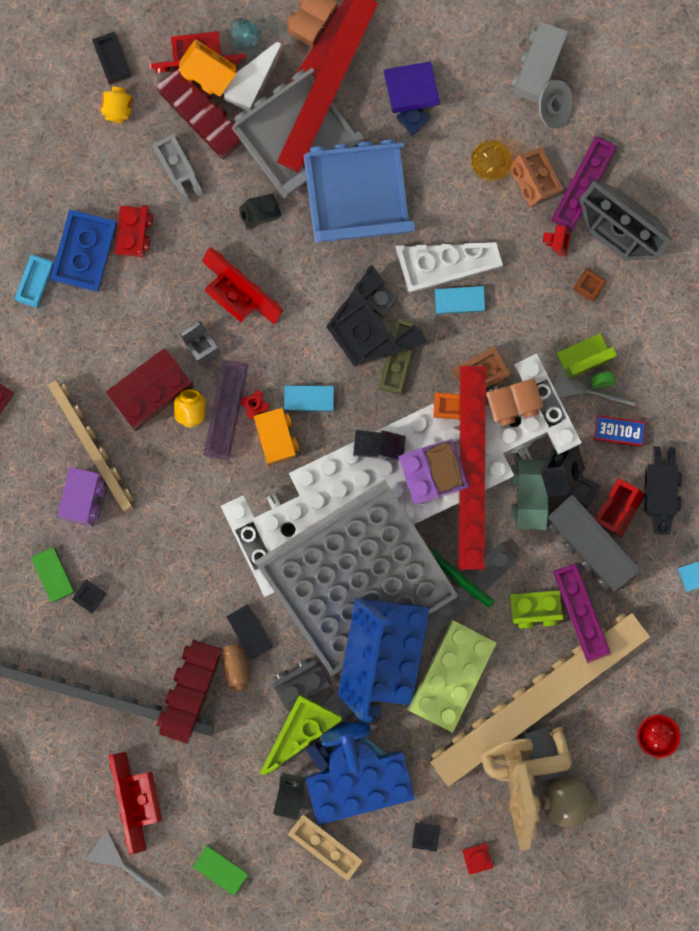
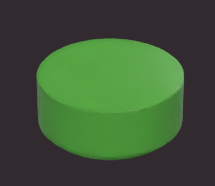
[590,372,616,389]

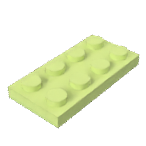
[407,620,496,733]

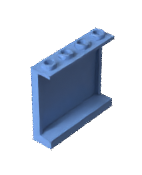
[303,139,415,243]

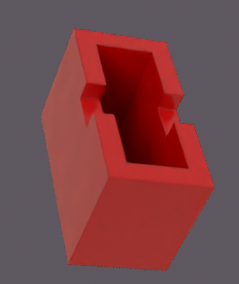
[595,478,645,538]

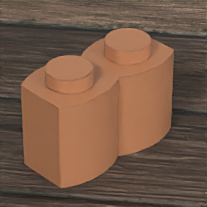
[286,0,338,48]
[486,378,544,426]

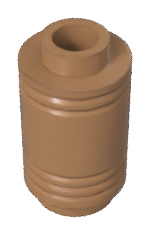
[220,644,252,692]

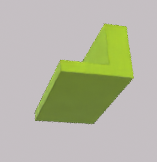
[556,334,617,380]

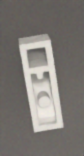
[222,42,282,113]

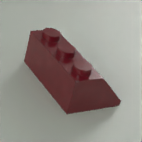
[106,348,194,431]

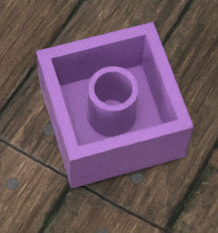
[58,467,107,527]

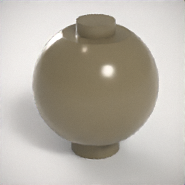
[540,777,599,828]

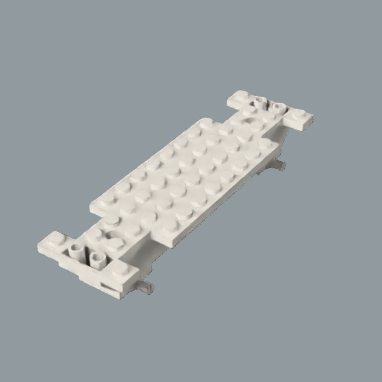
[221,354,582,597]

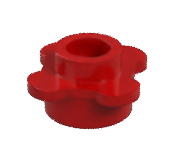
[241,390,269,419]

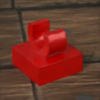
[542,225,571,256]

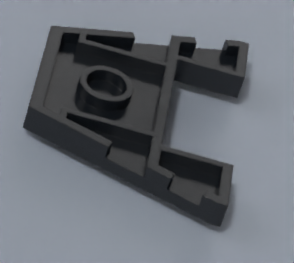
[326,265,428,367]

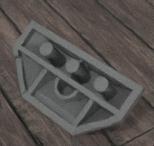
[579,180,673,261]

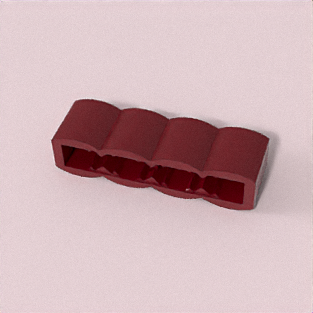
[156,67,242,160]
[156,639,222,744]

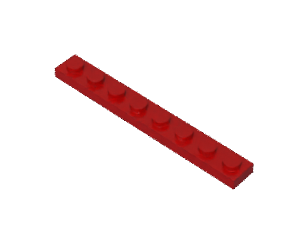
[458,366,486,569]

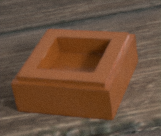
[572,268,607,302]

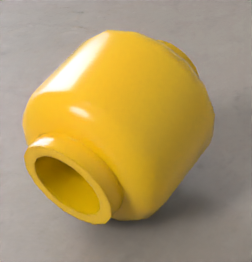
[174,389,206,428]

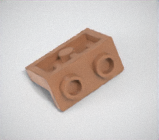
[509,147,564,207]

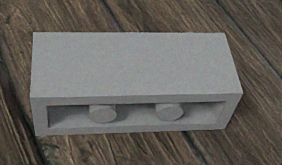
[511,22,568,103]

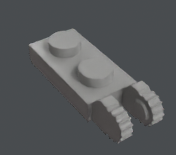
[152,134,203,204]

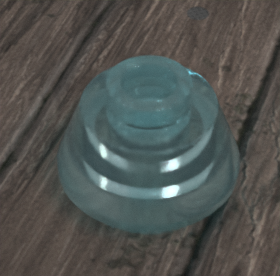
[230,18,261,49]

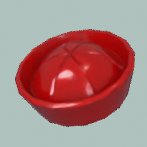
[637,714,681,759]

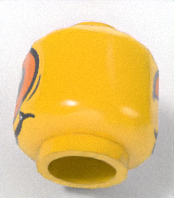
[100,86,133,123]

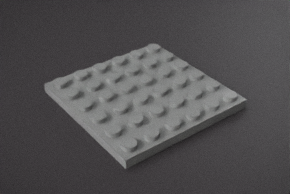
[255,479,458,676]

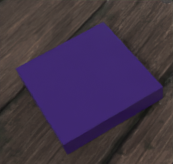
[384,61,440,114]

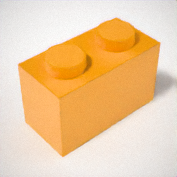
[179,39,236,97]
[254,408,299,466]

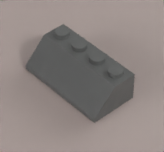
[547,495,640,593]

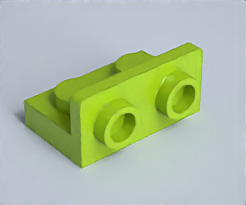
[510,591,564,629]

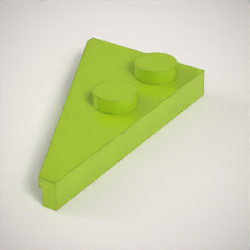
[260,694,343,775]

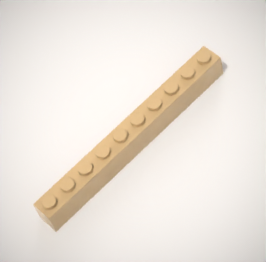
[430,612,650,787]

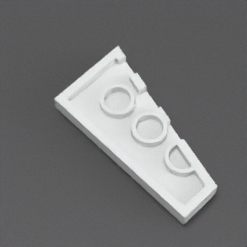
[395,242,503,294]

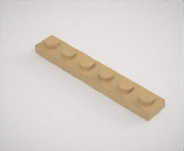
[48,380,134,513]

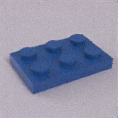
[50,209,117,293]

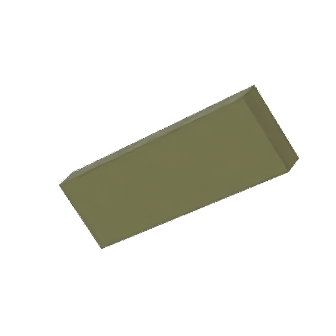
[378,318,420,395]

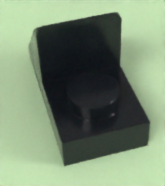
[353,430,406,461]

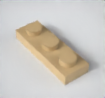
[288,814,363,881]

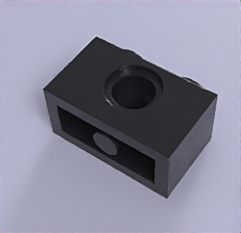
[540,446,585,497]

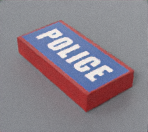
[593,415,646,447]

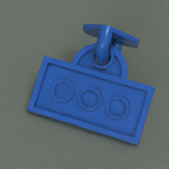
[305,722,415,825]

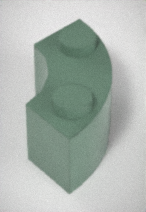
[511,460,548,530]

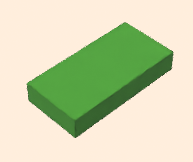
[31,547,74,603]
[193,845,248,895]

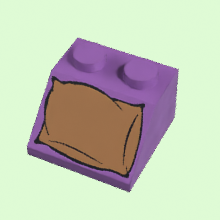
[398,439,469,505]

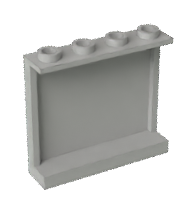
[232,68,365,199]

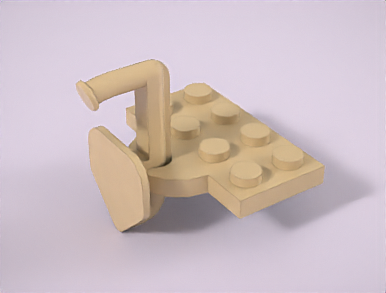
[481,727,571,851]

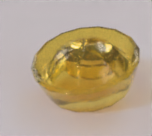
[470,140,512,181]

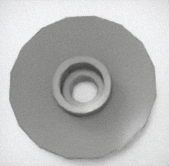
[539,80,573,129]

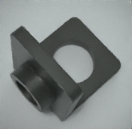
[273,773,305,820]

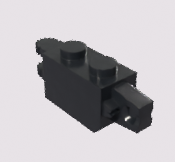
[644,446,682,535]

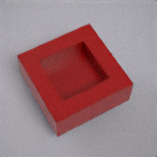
[462,843,493,875]

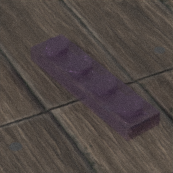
[203,360,249,461]

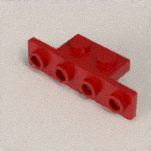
[149,31,246,73]
[202,247,283,324]
[109,752,162,855]

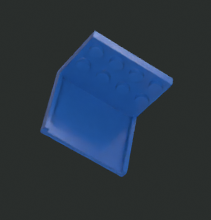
[338,598,429,722]

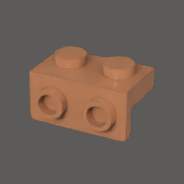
[451,346,511,388]

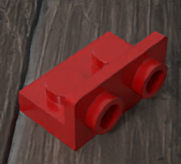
[114,205,153,258]

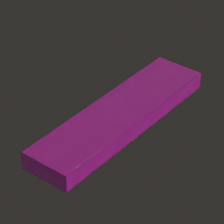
[551,136,617,232]
[553,563,611,663]

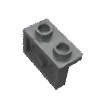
[272,658,330,710]

